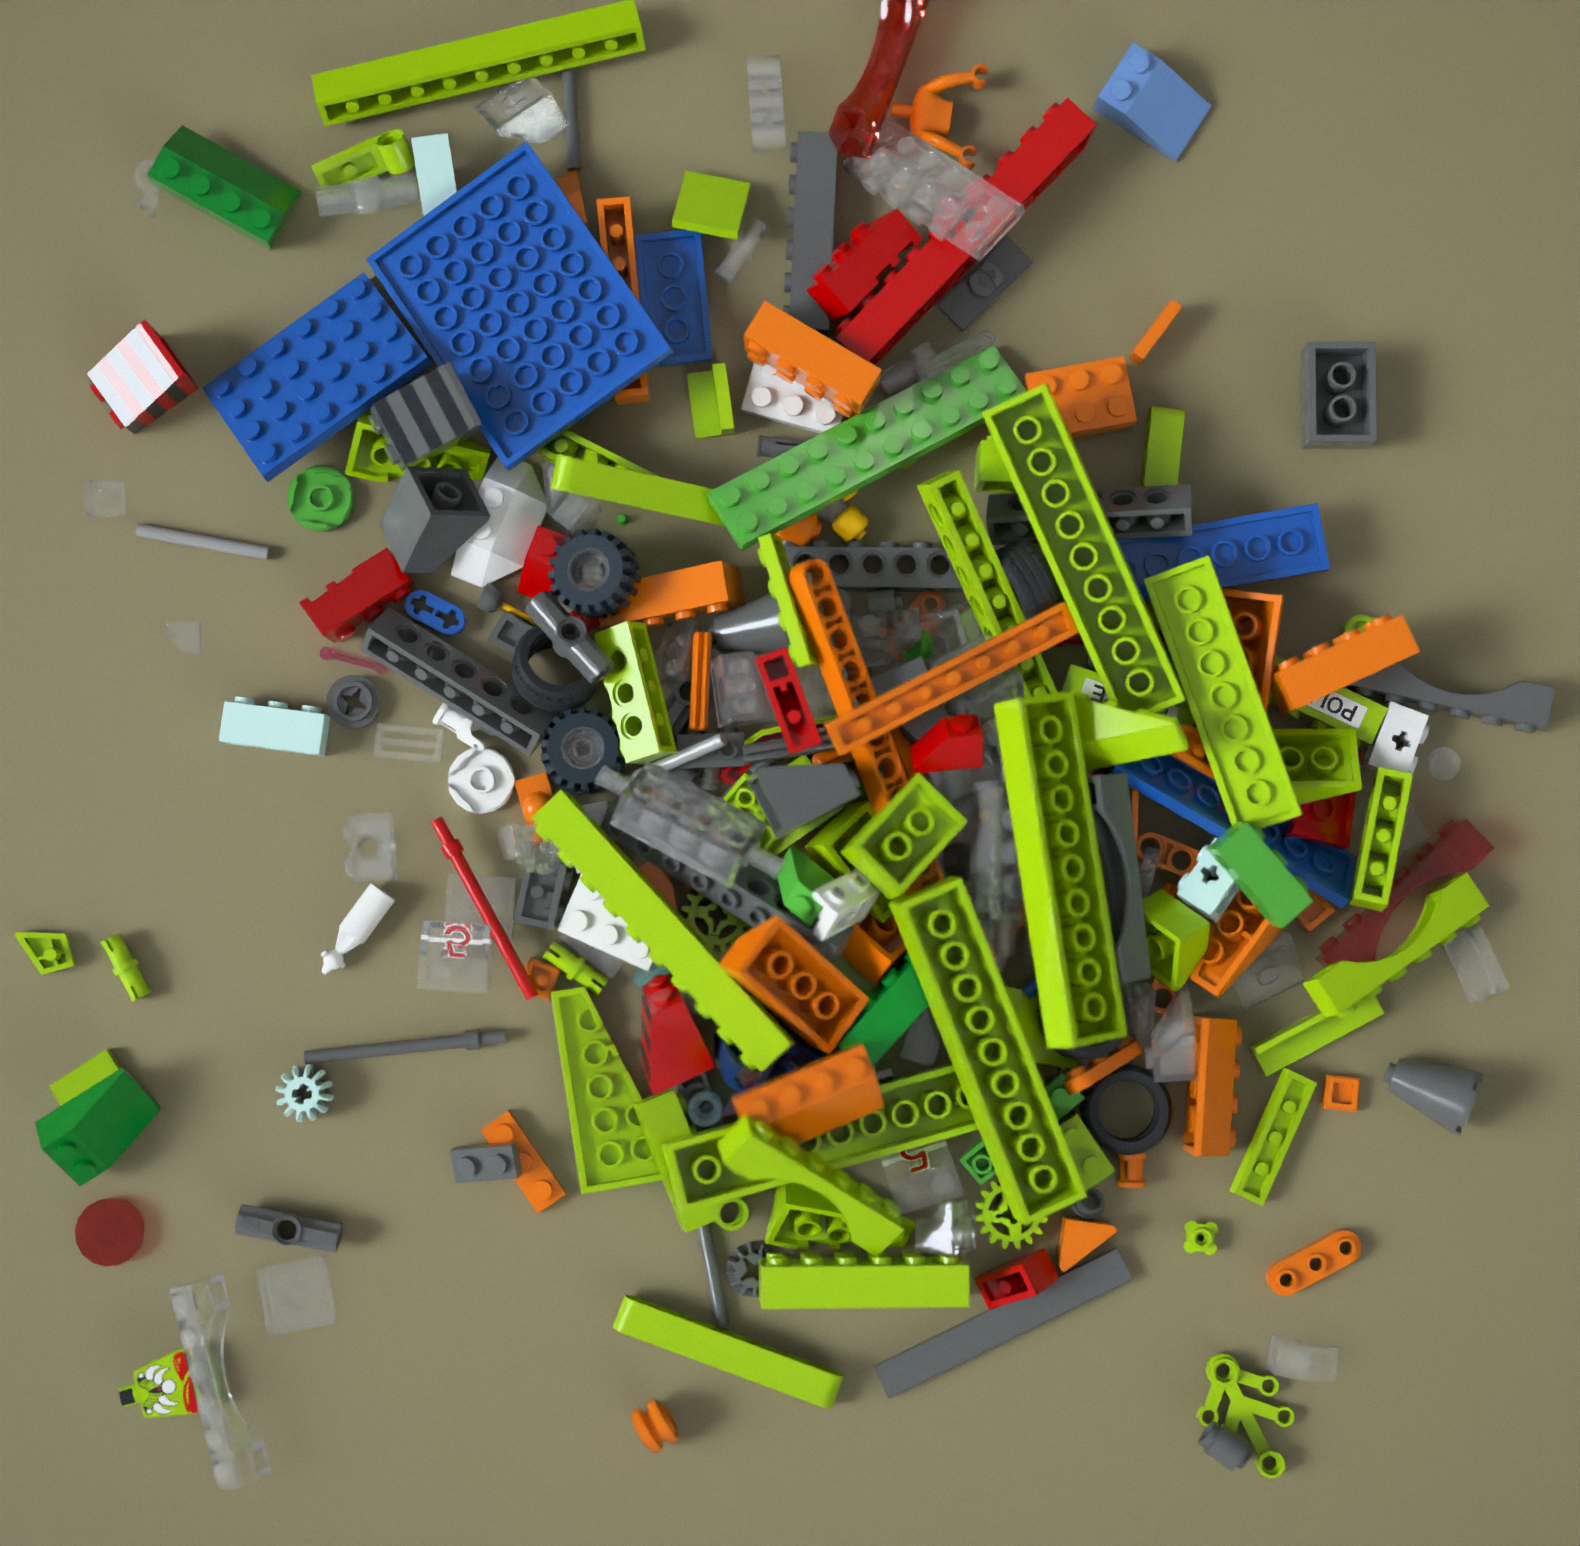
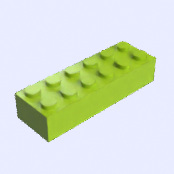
[759,1250,969,1309]

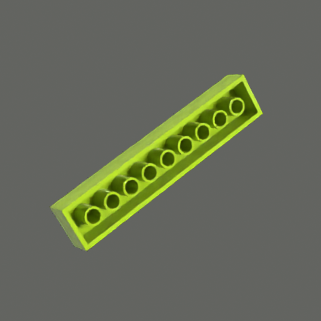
[982,383,1186,713]
[994,692,1127,1049]
[888,876,1087,1225]
[661,1062,979,1213]

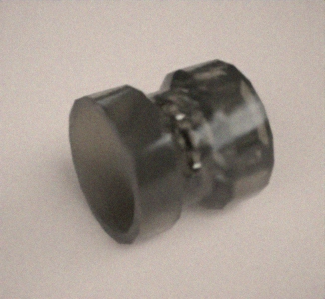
[942,843,990,877]

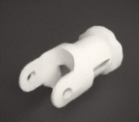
[432,703,495,751]

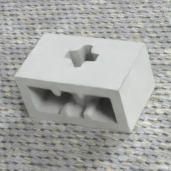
[1360,701,1430,773]

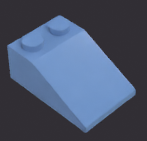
[1093,42,1211,162]

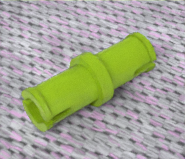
[100,932,152,1002]
[542,940,610,996]

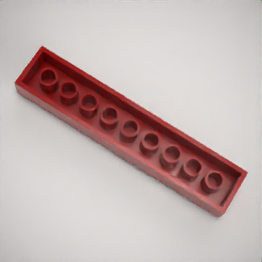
[834,97,1097,366]

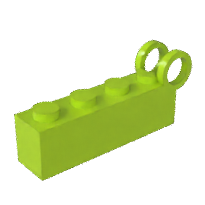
[632,1088,749,1233]

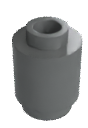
[1198,1421,1252,1471]

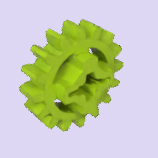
[681,891,751,953]
[974,1179,1048,1249]

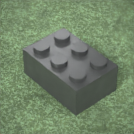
[1300,342,1377,449]

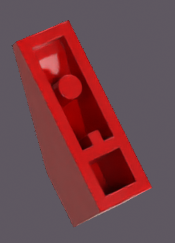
[754,646,822,755]

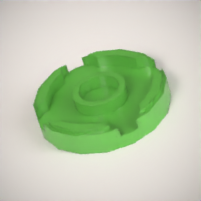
[287,465,355,532]

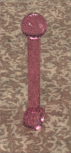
[320,647,388,675]

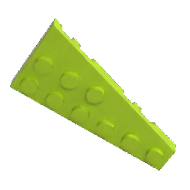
[550,987,662,1194]

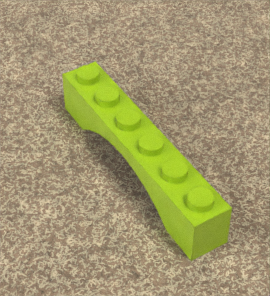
[1302,872,1489,1018]
[718,1114,905,1257]

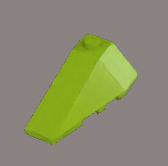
[345,409,490,482]
[1050,692,1190,771]
[765,1182,915,1250]

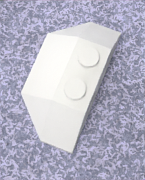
[451,457,549,588]

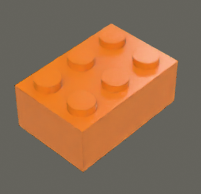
[1022,356,1137,439]

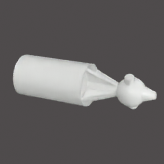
[321,882,396,975]

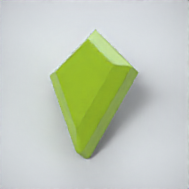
[14,932,76,975]

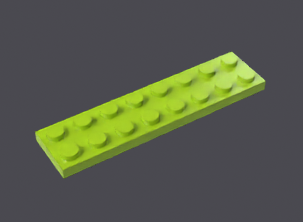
[1144,555,1303,829]

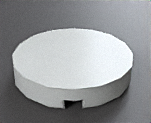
[448,748,515,814]

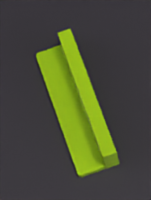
[1248,996,1384,1077]

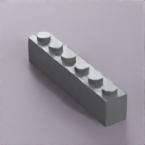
[783,131,838,337]

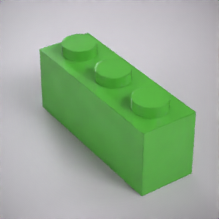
[1207,822,1313,928]

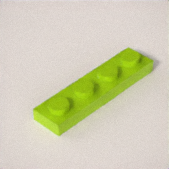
[758,533,819,669]
[1229,1068,1317,1206]

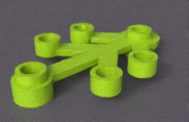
[1197,1353,1295,1479]

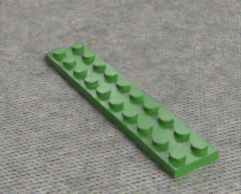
[707,344,1028,551]

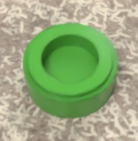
[899,628,933,662]

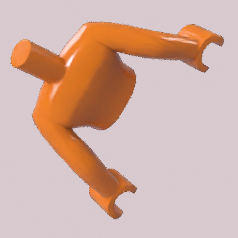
[890,64,989,171]

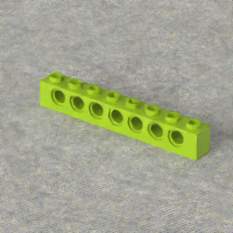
[917,470,1057,700]

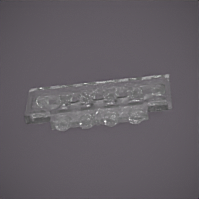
[842,116,1026,262]

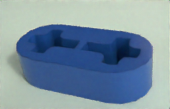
[405,590,467,636]

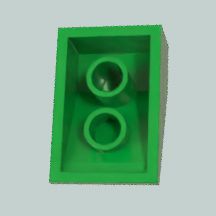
[35,1067,161,1186]

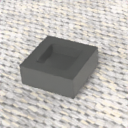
[488,611,532,655]

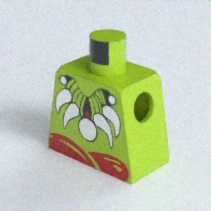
[119,1343,207,1418]

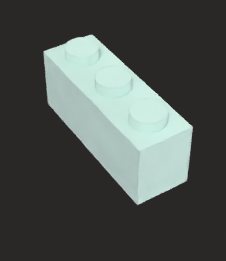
[219,697,330,756]

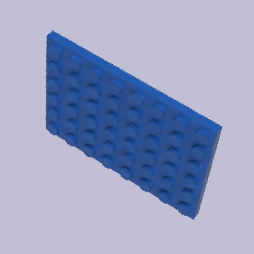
[366,141,674,471]

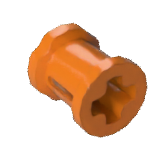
[1116,1152,1147,1188]

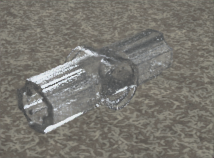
[315,174,419,217]

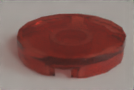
[75,1198,145,1267]

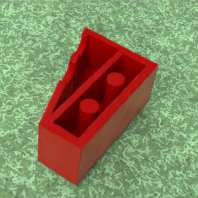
[806,208,923,320]
[299,548,415,643]

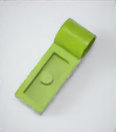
[311,129,415,199]

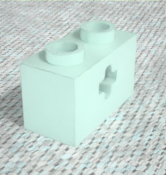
[1177,838,1240,923]

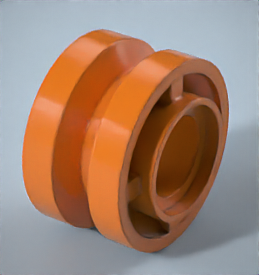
[631,1398,679,1454]

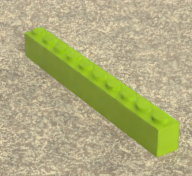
[311,0,646,127]
[531,790,796,1072]

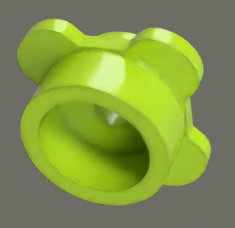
[1183,1220,1218,1255]

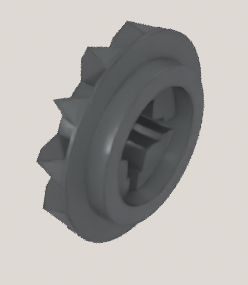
[326,675,381,729]
[726,1242,773,1298]

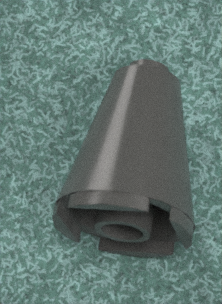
[709,593,791,652]
[1383,1058,1484,1136]

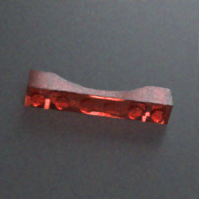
[828,0,929,159]
[1315,819,1495,967]

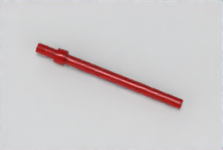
[430,816,539,1000]

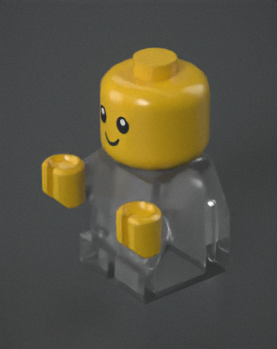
[815,491,869,542]

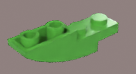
[959,1070,1085,1185]

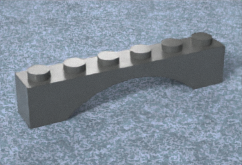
[1344,662,1555,734]
[1087,773,1151,983]

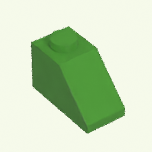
[776,845,835,926]

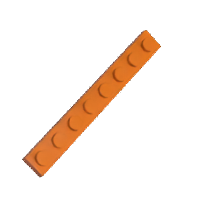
[824,602,1079,755]

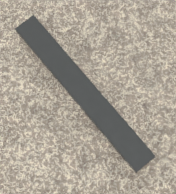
[874,1247,1132,1398]

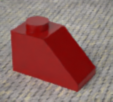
[517,525,566,599]
[909,714,983,774]
[974,1248,1060,1309]

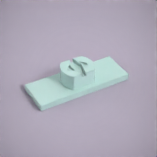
[411,133,457,216]

